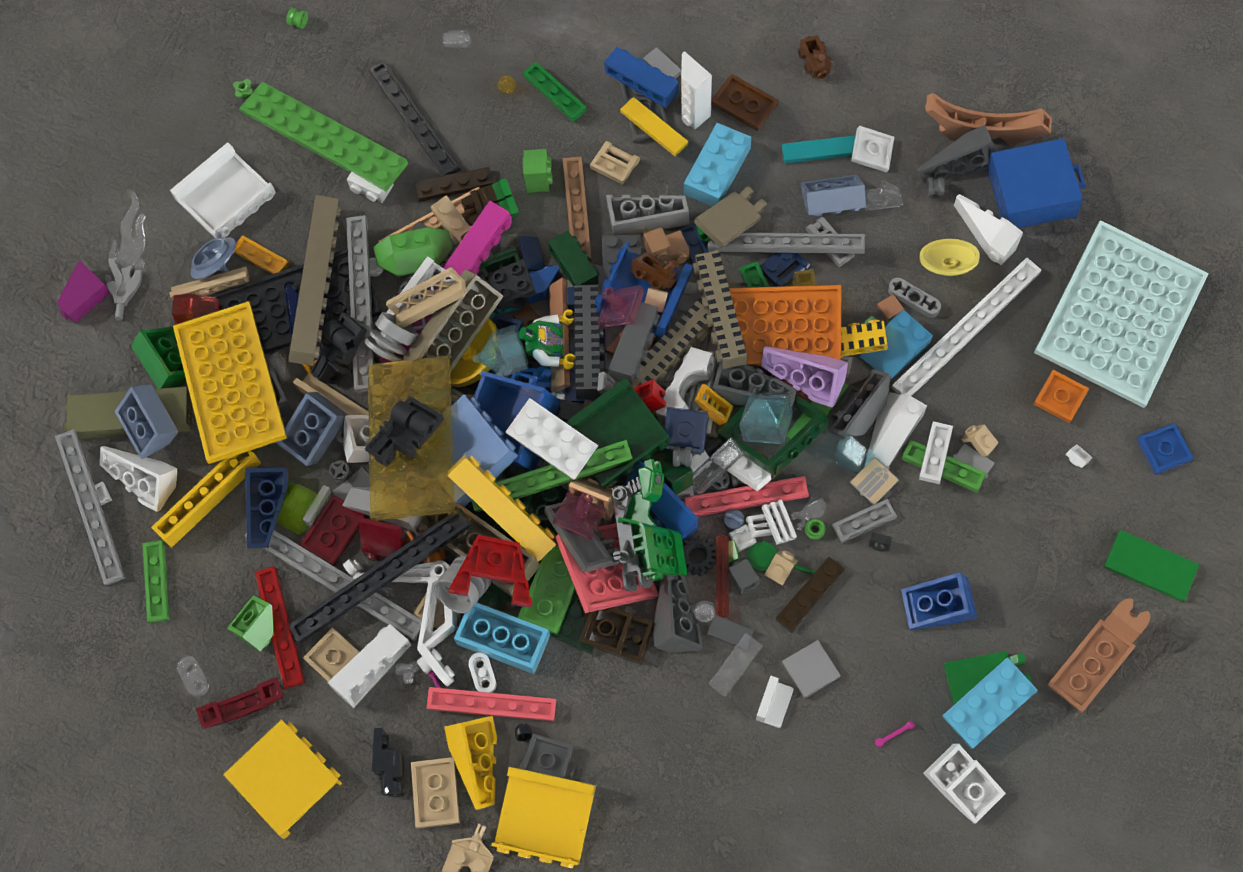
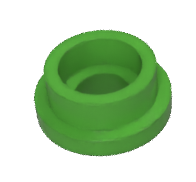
[805,519,826,540]

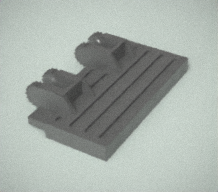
[544,500,621,573]

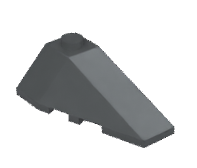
[918,125,996,183]
[713,362,797,408]

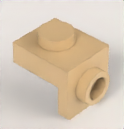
[961,424,998,457]
[765,550,798,585]

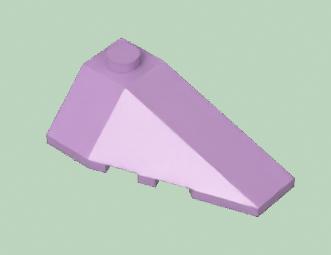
[761,347,848,407]

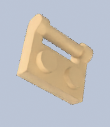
[590,141,640,185]

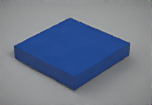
[1137,423,1194,475]

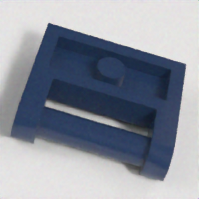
[760,253,811,287]

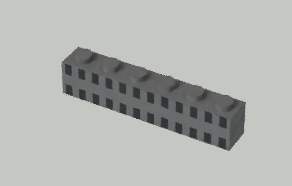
[574,285,604,399]

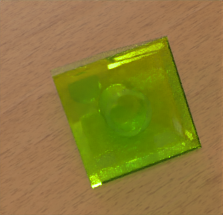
[276,483,318,535]

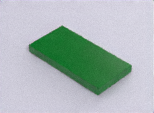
[1103,530,1200,603]

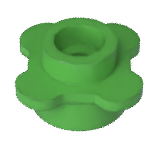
[233,79,253,98]

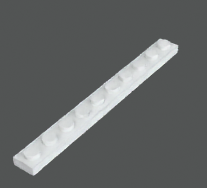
[892,258,1042,396]

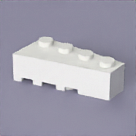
[327,624,411,708]

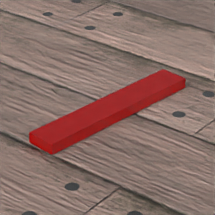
[254,566,306,689]

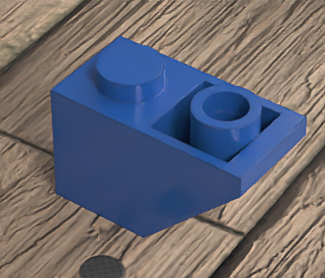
[528,265,560,304]

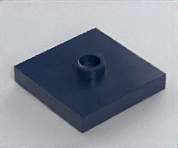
[665,407,708,453]

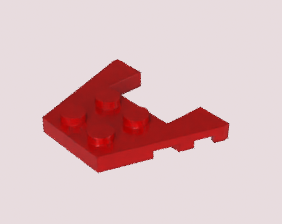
[448,535,532,608]

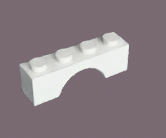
[656,347,717,424]

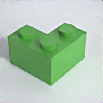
[523,149,553,193]

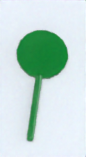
[747,542,815,574]

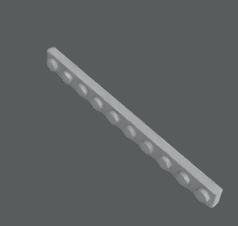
[346,215,376,393]
[244,530,422,641]

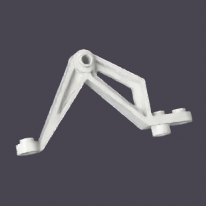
[343,559,458,687]

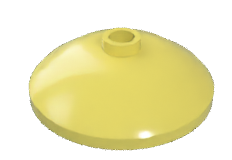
[920,239,980,276]

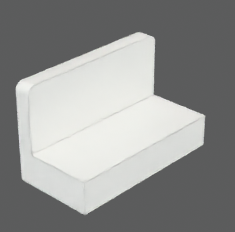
[756,676,794,728]

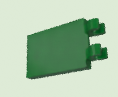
[943,651,1031,706]

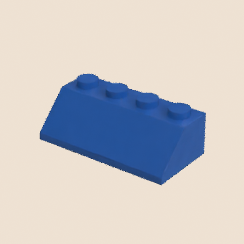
[624,462,698,544]

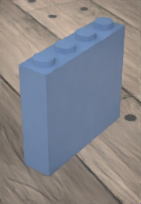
[415,394,518,507]

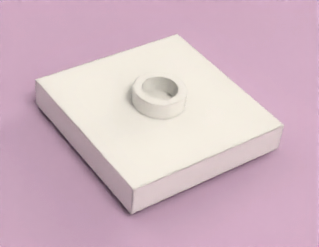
[851,126,895,173]

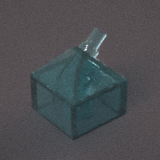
[473,324,528,376]
[739,393,793,444]

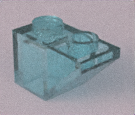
[834,433,868,474]

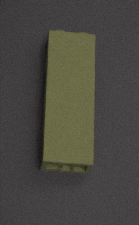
[64,387,192,439]

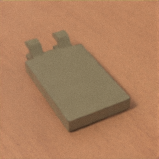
[694,186,767,248]

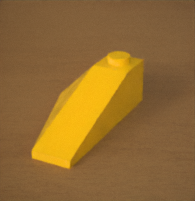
[444,716,497,810]

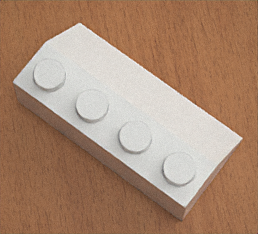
[681,51,712,130]

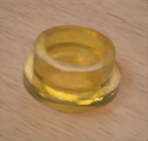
[497,75,516,94]

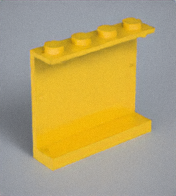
[223,719,342,839]
[491,767,596,868]

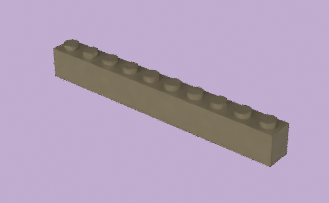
[288,195,341,366]

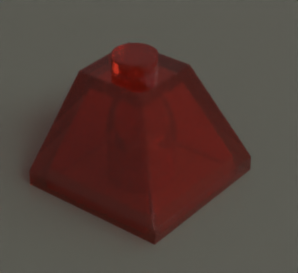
[172,293,220,325]

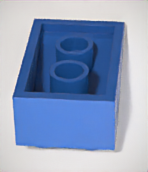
[901,572,977,630]

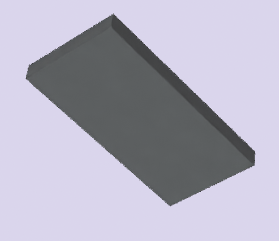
[619,81,668,143]

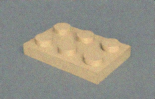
[411,757,460,829]

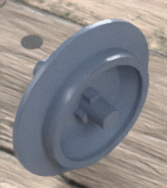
[191,237,236,280]

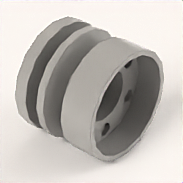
[365,312,418,363]
[434,556,491,613]

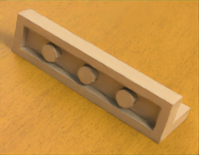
[169,266,251,307]
[386,267,466,328]
[293,373,372,418]

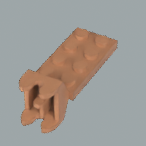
[1047,598,1150,713]

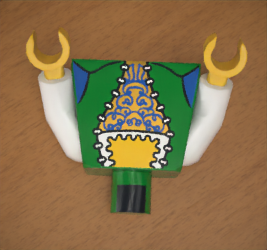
[519,310,575,370]

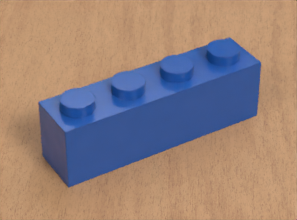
[604,47,679,108]

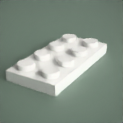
[506,398,598,480]

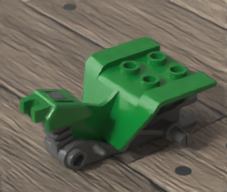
[612,459,687,592]

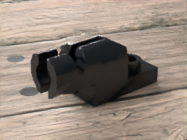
[372,728,404,797]

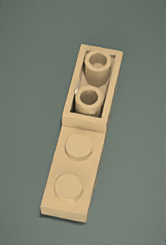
[430,195,493,268]

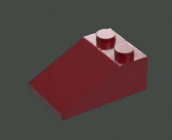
[359,518,411,562]

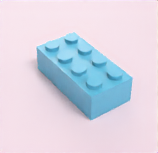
[684,123,751,206]
[454,603,550,674]
[942,657,1038,749]

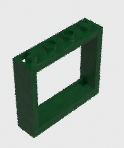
[717,395,828,479]

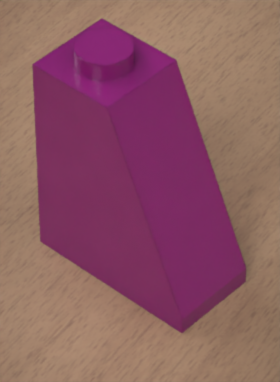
[57,261,110,323]

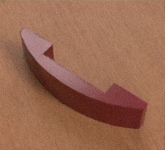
[196,677,284,729]

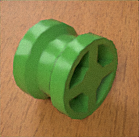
[286,7,308,29]

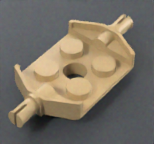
[442,824,494,872]

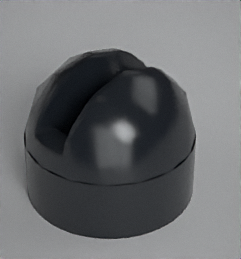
[515,723,533,741]

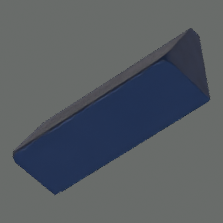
[518,236,545,271]

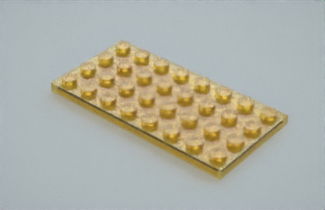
[368,356,455,521]

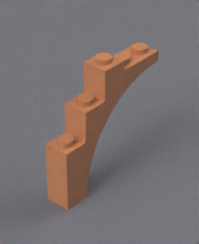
[925,93,1052,146]

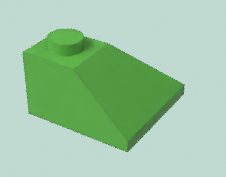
[227,595,274,651]

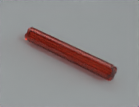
[716,535,729,618]

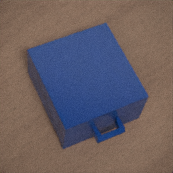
[987,138,1086,228]
[474,371,561,472]

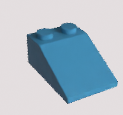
[860,309,933,382]

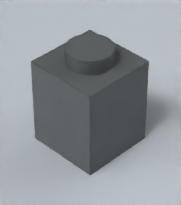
[728,559,760,595]

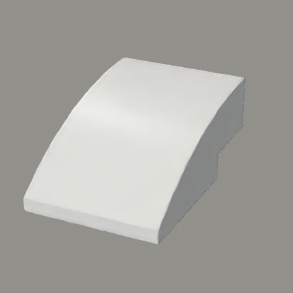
[923,744,1006,824]

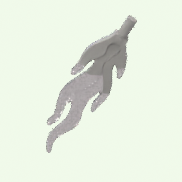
[106,191,145,320]

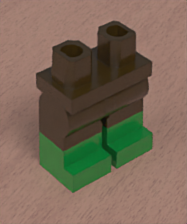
[461,178,519,226]

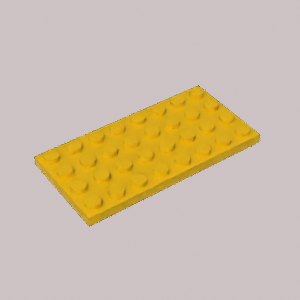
[173,301,287,464]

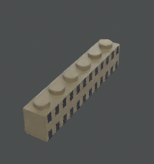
[693,250,747,369]
[631,296,711,388]

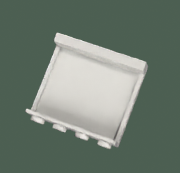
[170,142,276,238]

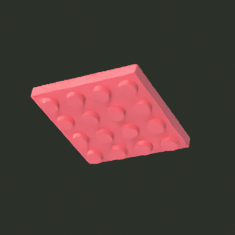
[555,523,659,613]

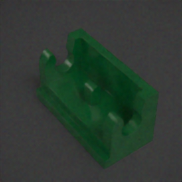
[480,247,520,280]

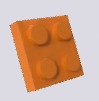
[1033,370,1090,424]

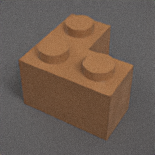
[643,227,690,265]

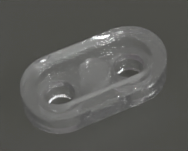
[177,656,209,697]

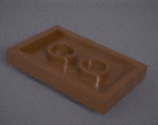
[711,74,779,131]

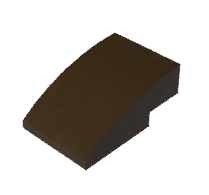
[579,607,654,665]

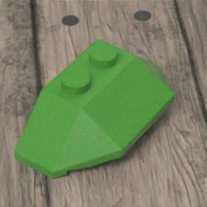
[373,227,453,277]

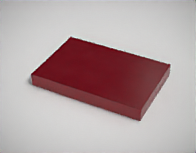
[299,494,368,566]

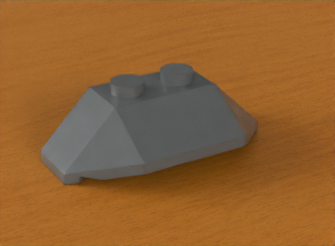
[828,369,890,438]

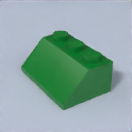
[131,327,186,389]

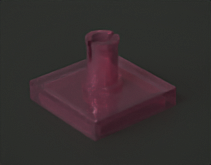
[597,286,644,327]
[553,492,606,540]

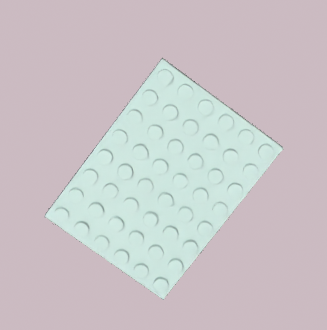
[1034,220,1209,408]

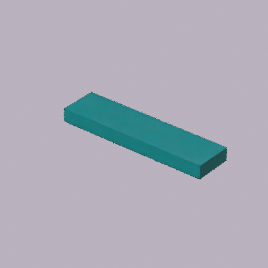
[781,135,856,164]

